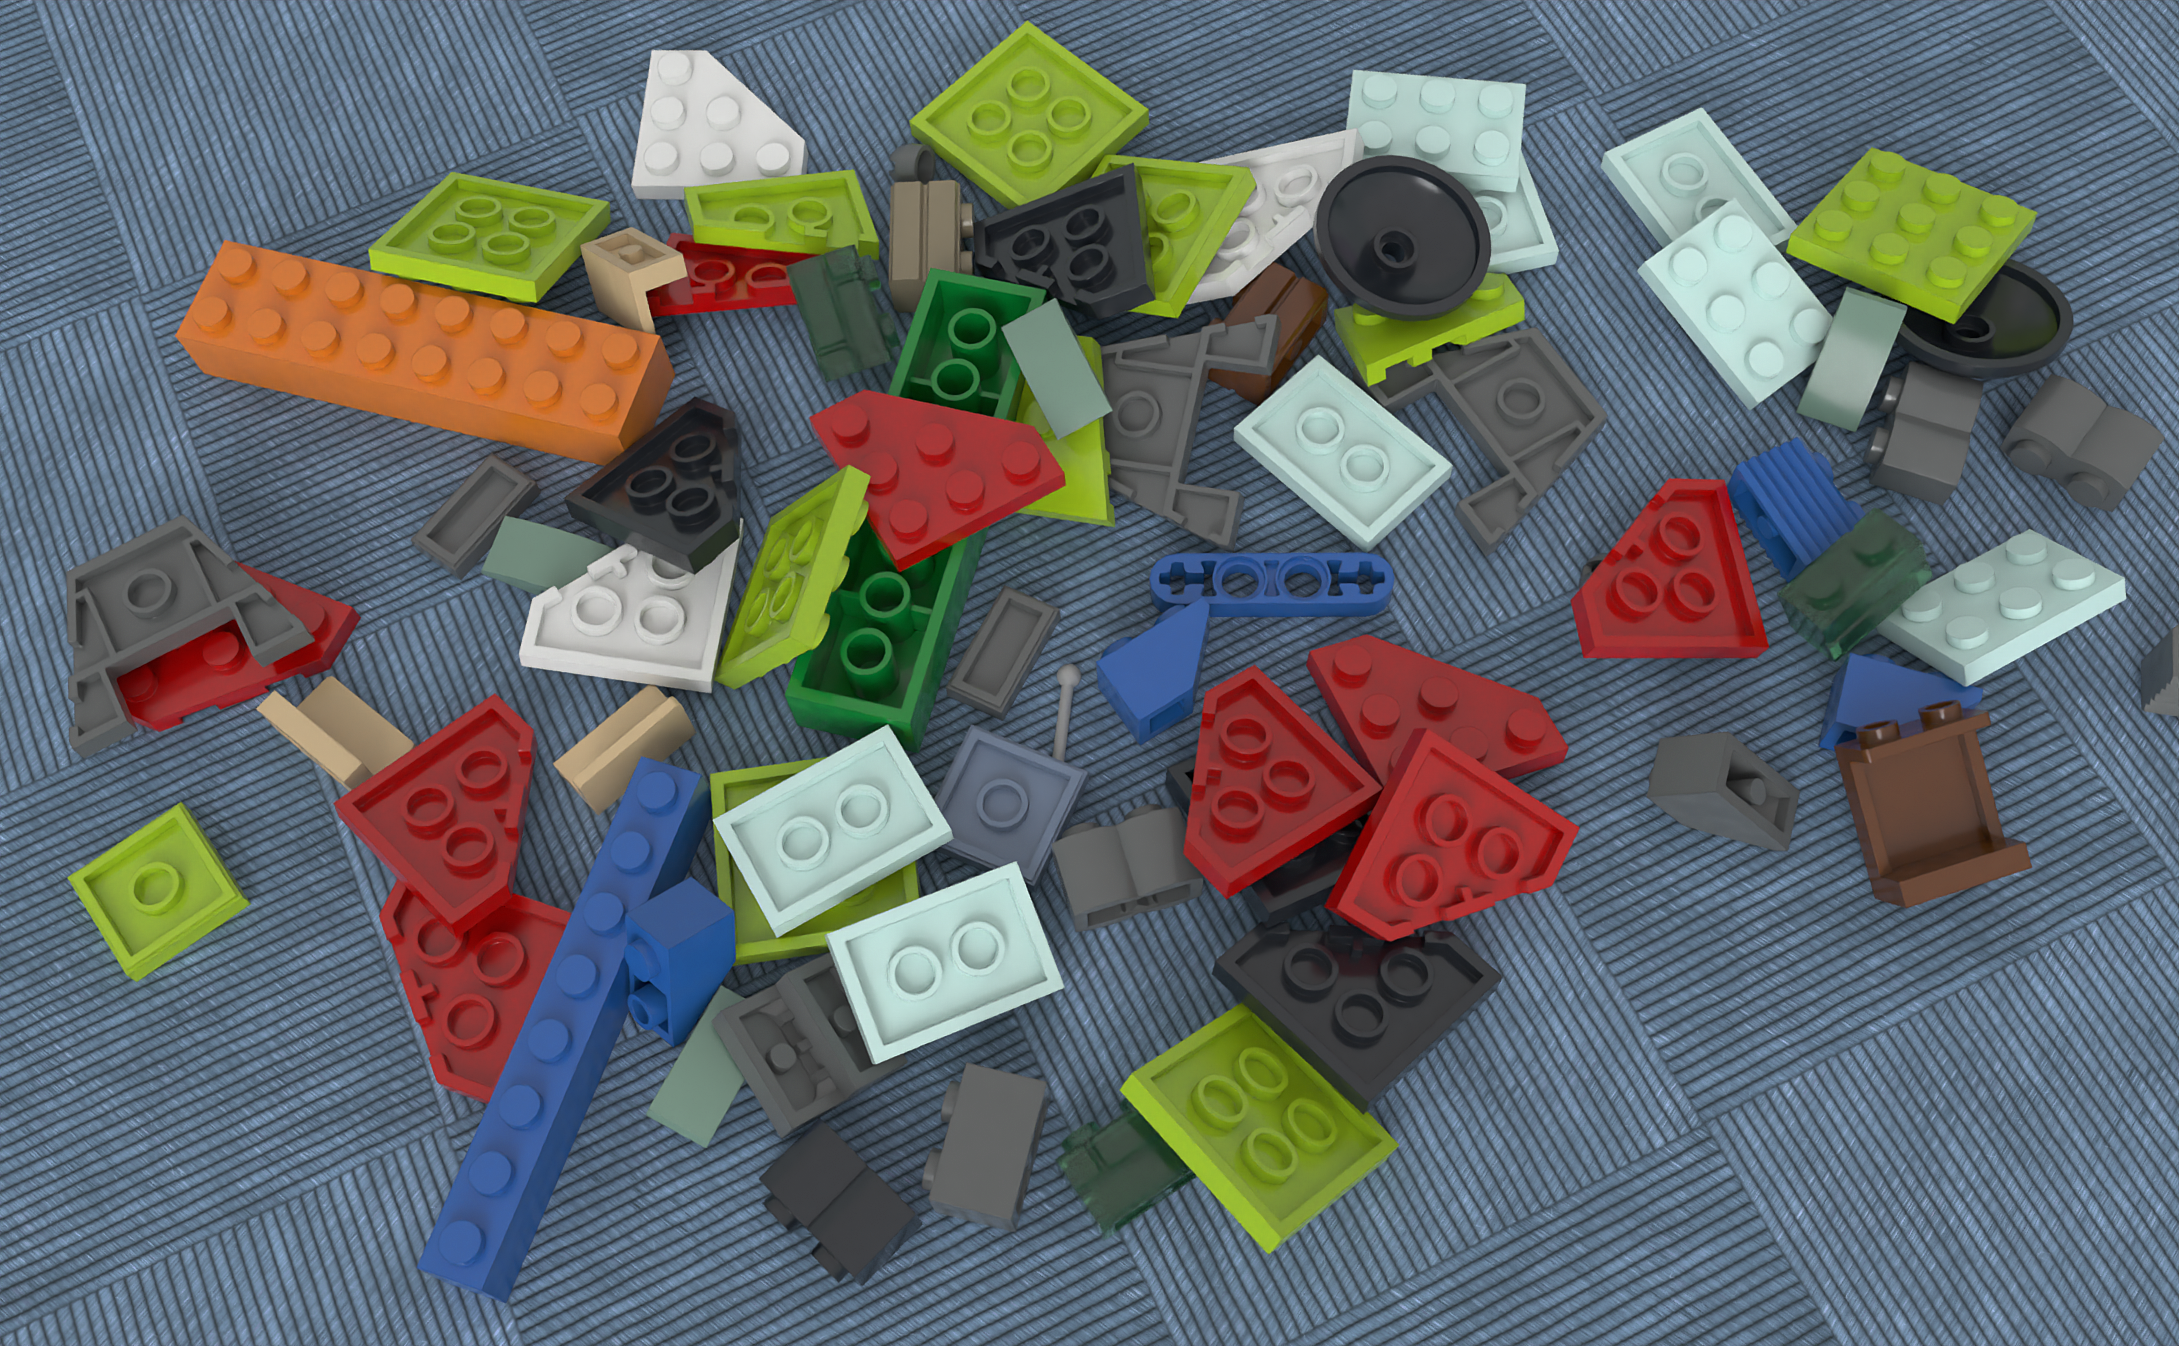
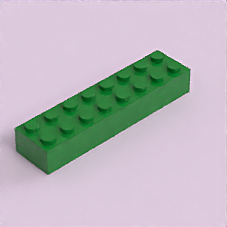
[785,268,1048,753]

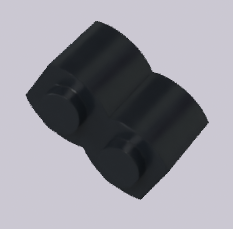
[758,1118,922,1286]

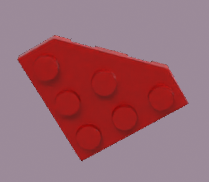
[809,389,1066,572]
[1570,478,1769,658]
[117,561,361,732]
[1306,634,1569,788]
[1183,664,1384,900]
[333,693,538,939]
[1324,728,1580,941]
[379,878,572,1104]

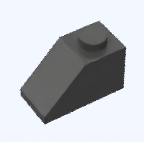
[1647,731,1800,851]

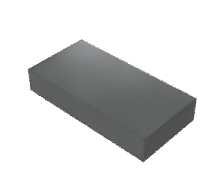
[410,453,541,580]
[945,585,1061,721]

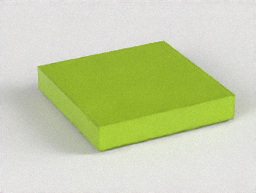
[67,802,251,982]

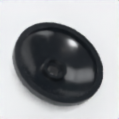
[1313,155,1491,321]
[1880,258,2074,379]

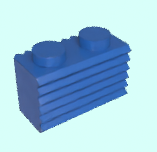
[1727,436,1871,589]

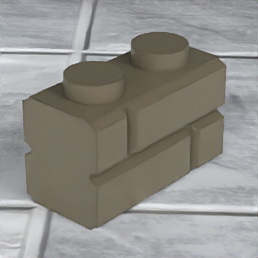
[889,180,975,313]

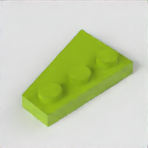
[683,169,879,260]
[1334,273,1525,387]
[1015,335,1116,527]

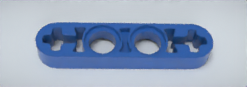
[1149,552,1395,617]

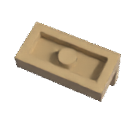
[580,227,688,334]
[256,676,416,791]
[553,684,696,815]

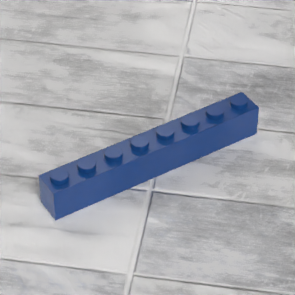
[416,756,712,1303]

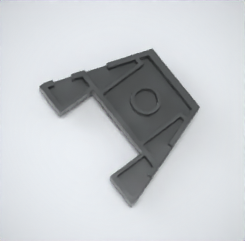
[1101,314,1282,552]
[1352,327,1608,556]
[66,514,315,758]

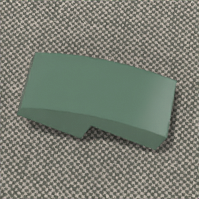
[1796,287,1908,432]
[1001,298,1113,440]
[481,516,615,596]
[646,985,745,1148]

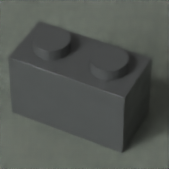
[922,1062,1051,1233]

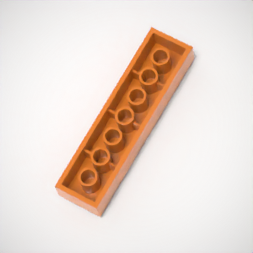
[175,240,675,466]

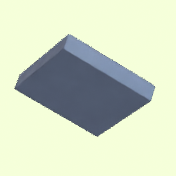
[934,724,1089,893]

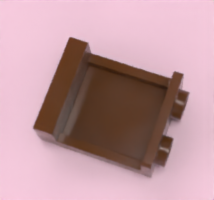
[1834,700,2032,908]

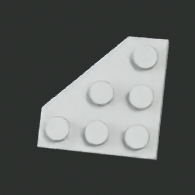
[631,50,808,200]
[1186,128,1365,305]
[519,518,744,693]

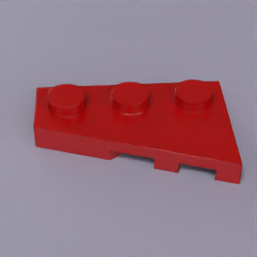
[645,233,841,317]

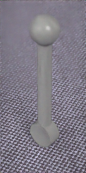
[1052,664,1081,762]

